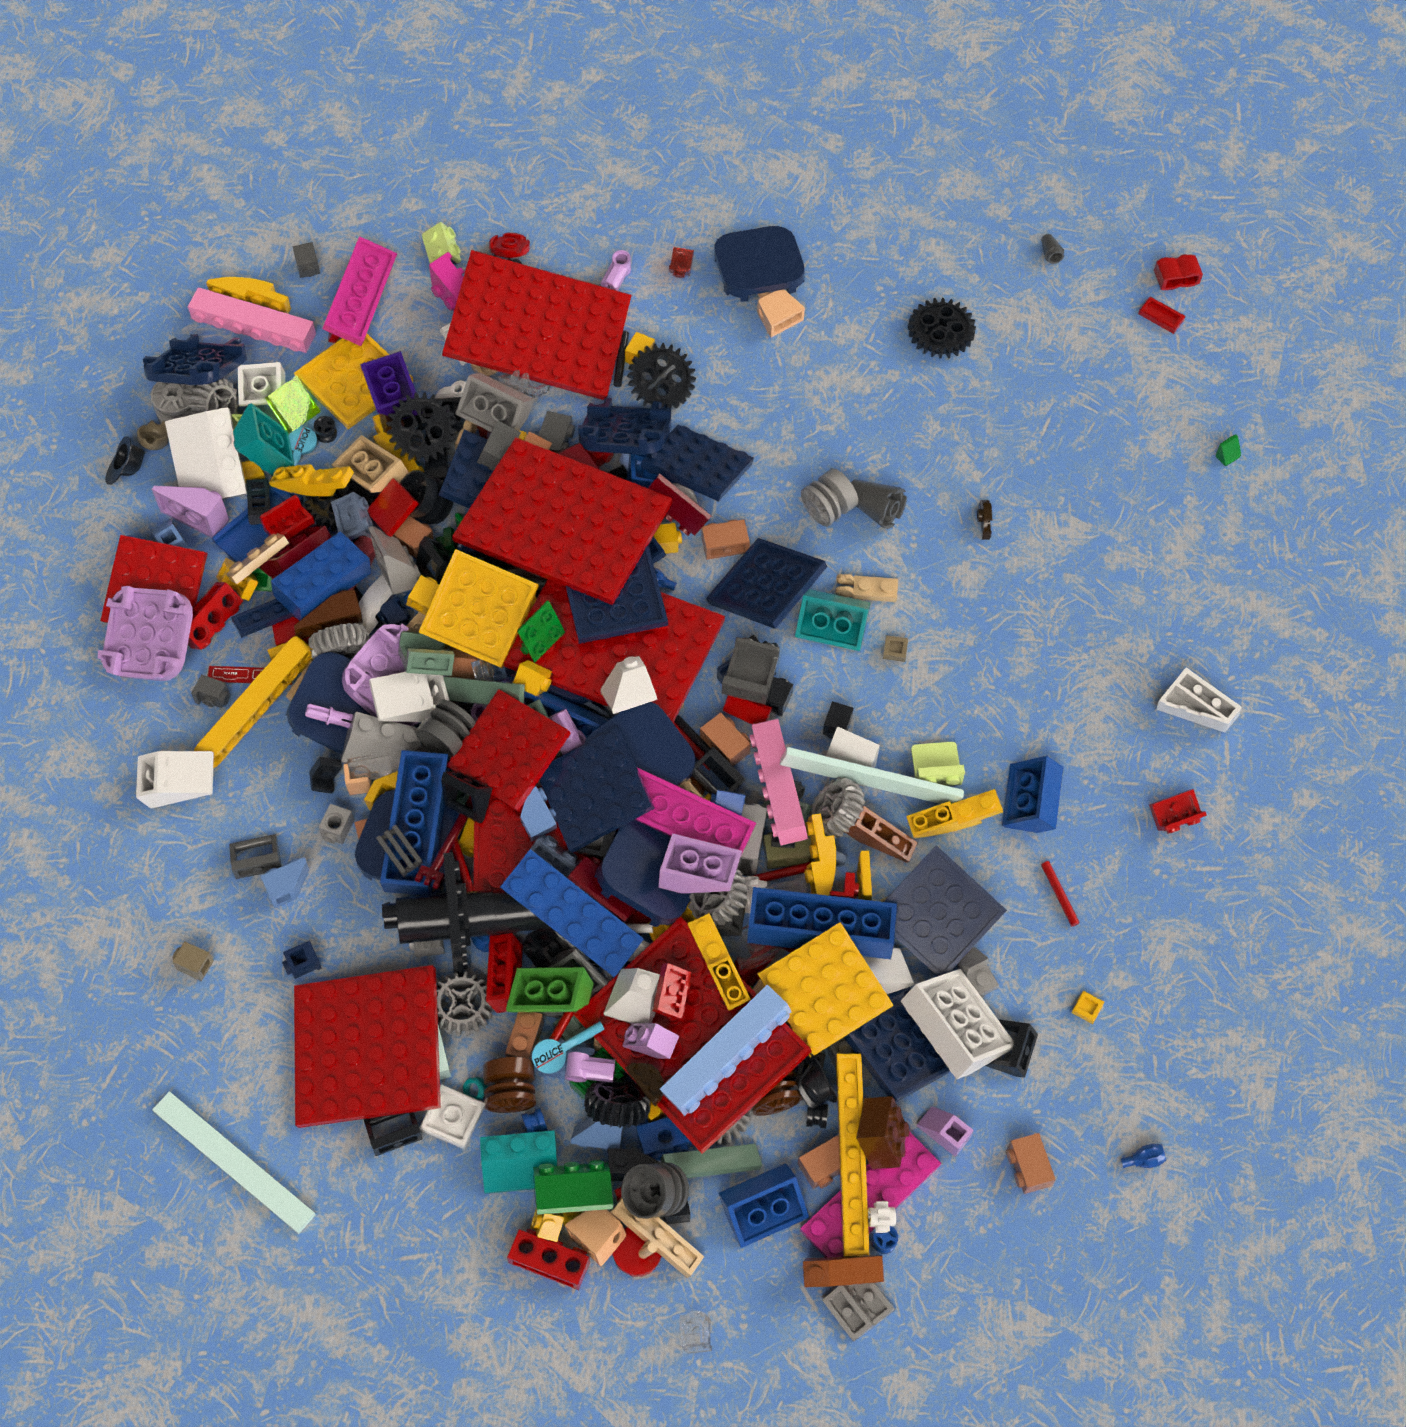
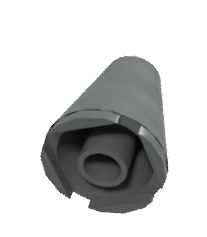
[851,479,907,529]

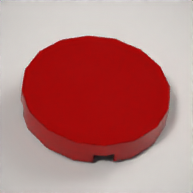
[489,233,530,258]
[612,1227,662,1277]

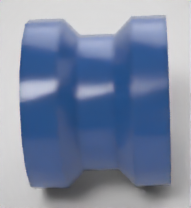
[521,1108,548,1133]
[872,1226,898,1254]

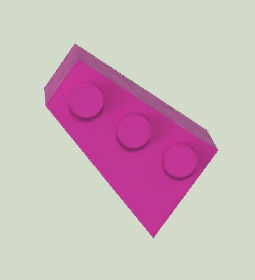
[429,252,464,311]

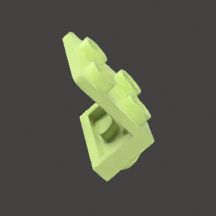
[911,742,965,786]

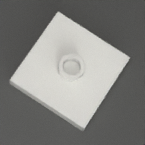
[419,1084,485,1150]

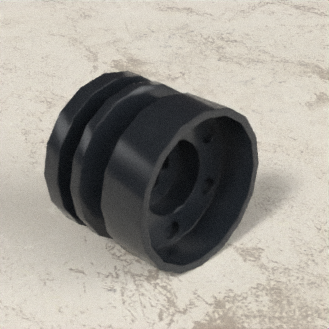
[400,470,454,524]

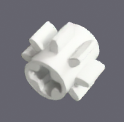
[868,1201,896,1233]

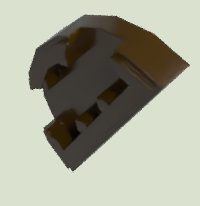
[977,500,992,540]
[625,1063,665,1107]

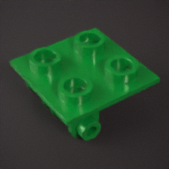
[517,600,565,663]

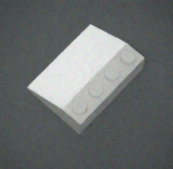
[165,407,247,499]
[901,969,1015,1079]

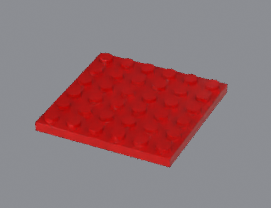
[294,965,441,1128]

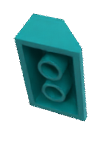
[233,403,295,476]
[795,589,871,651]
[480,1130,558,1194]

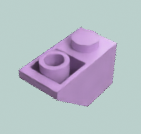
[622,1023,679,1059]
[916,1107,974,1157]

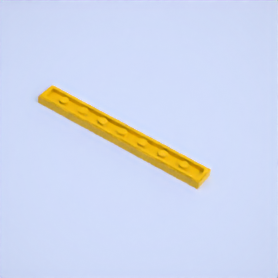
[836,1054,869,1257]

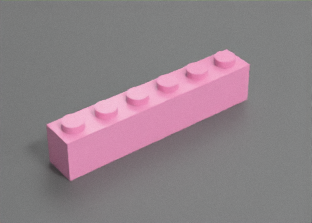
[188,287,316,353]
[749,719,808,846]

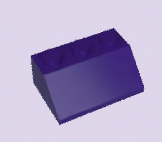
[360,351,423,420]

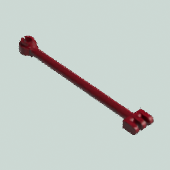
[415,796,473,890]

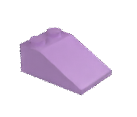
[152,486,229,538]
[658,833,742,893]

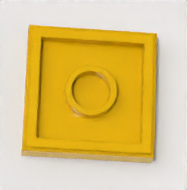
[857,851,872,901]

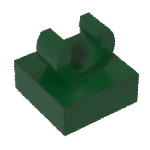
[435,527,458,556]

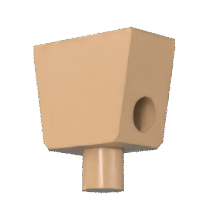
[757,289,805,337]
[565,1209,626,1266]

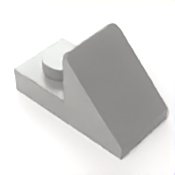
[957,947,999,997]

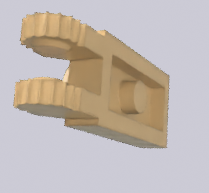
[835,574,898,602]

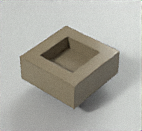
[883,635,908,662]

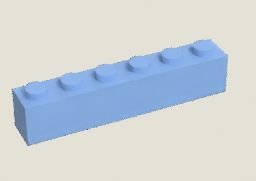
[660,985,791,1116]

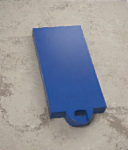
[212,487,303,562]

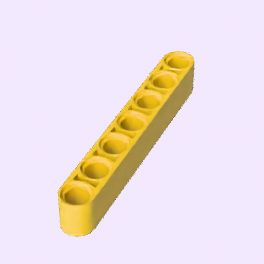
[194,636,312,769]

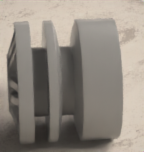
[150,382,195,424]
[801,468,858,527]

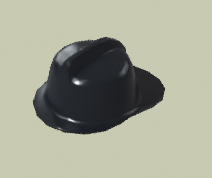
[105,436,145,485]
[798,1053,837,1108]

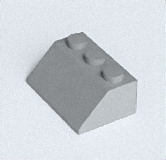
[455,372,534,432]
[368,526,420,595]
[341,712,420,775]

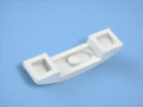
[359,575,393,634]

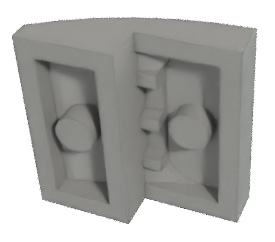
[822,1283,896,1342]

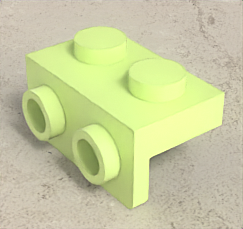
[421,222,461,263]

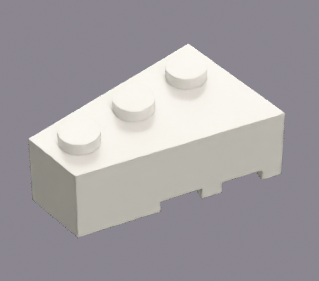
[1156,668,1242,733]

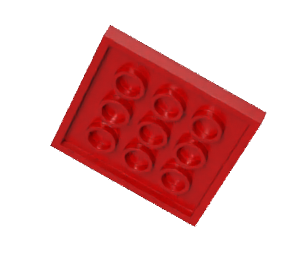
[100,535,208,623]
[447,689,571,811]

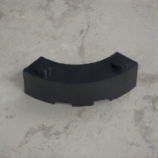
[608,1148,691,1224]

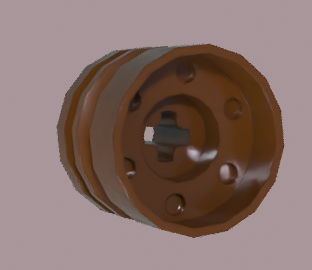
[483,1057,536,1113]
[752,1070,802,1116]

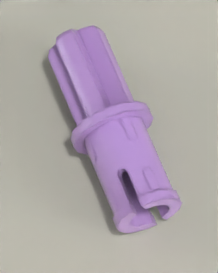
[305,704,353,729]

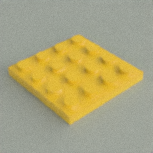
[294,334,414,430]
[419,549,539,668]
[758,922,893,1058]

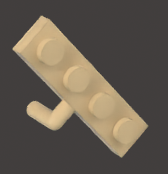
[611,1197,704,1278]

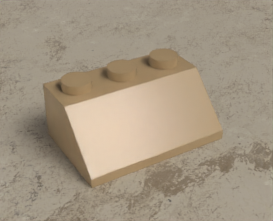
[331,435,409,493]

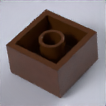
[856,1096,909,1169]

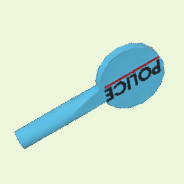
[289,427,318,466]
[532,1021,605,1074]

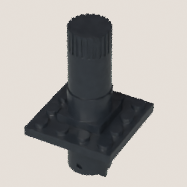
[382,852,550,977]

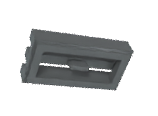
[376,825,423,877]

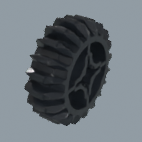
[584,1078,651,1128]

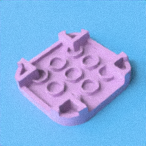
[98,586,193,681]
[342,624,450,727]

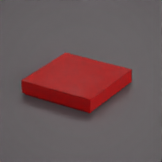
[367,478,419,537]

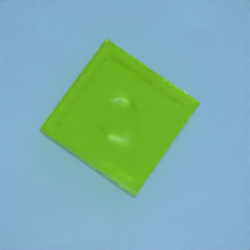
[264,376,321,434]

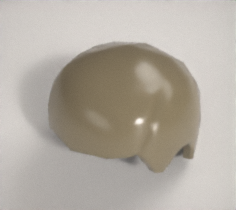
[137,420,169,451]

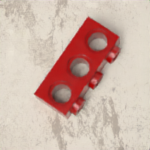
[188,582,243,649]
[486,933,523,1013]
[507,1229,590,1291]

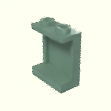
[398,631,455,676]

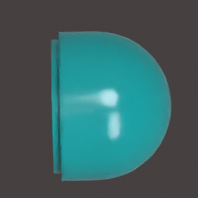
[463,1077,488,1101]

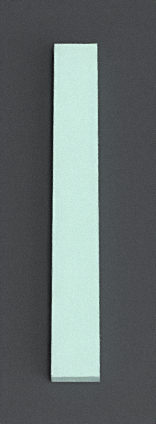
[780,747,964,804]
[152,1091,316,1234]

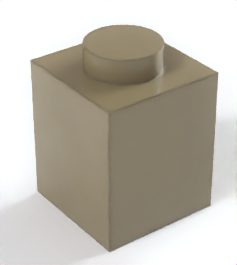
[172,941,214,981]

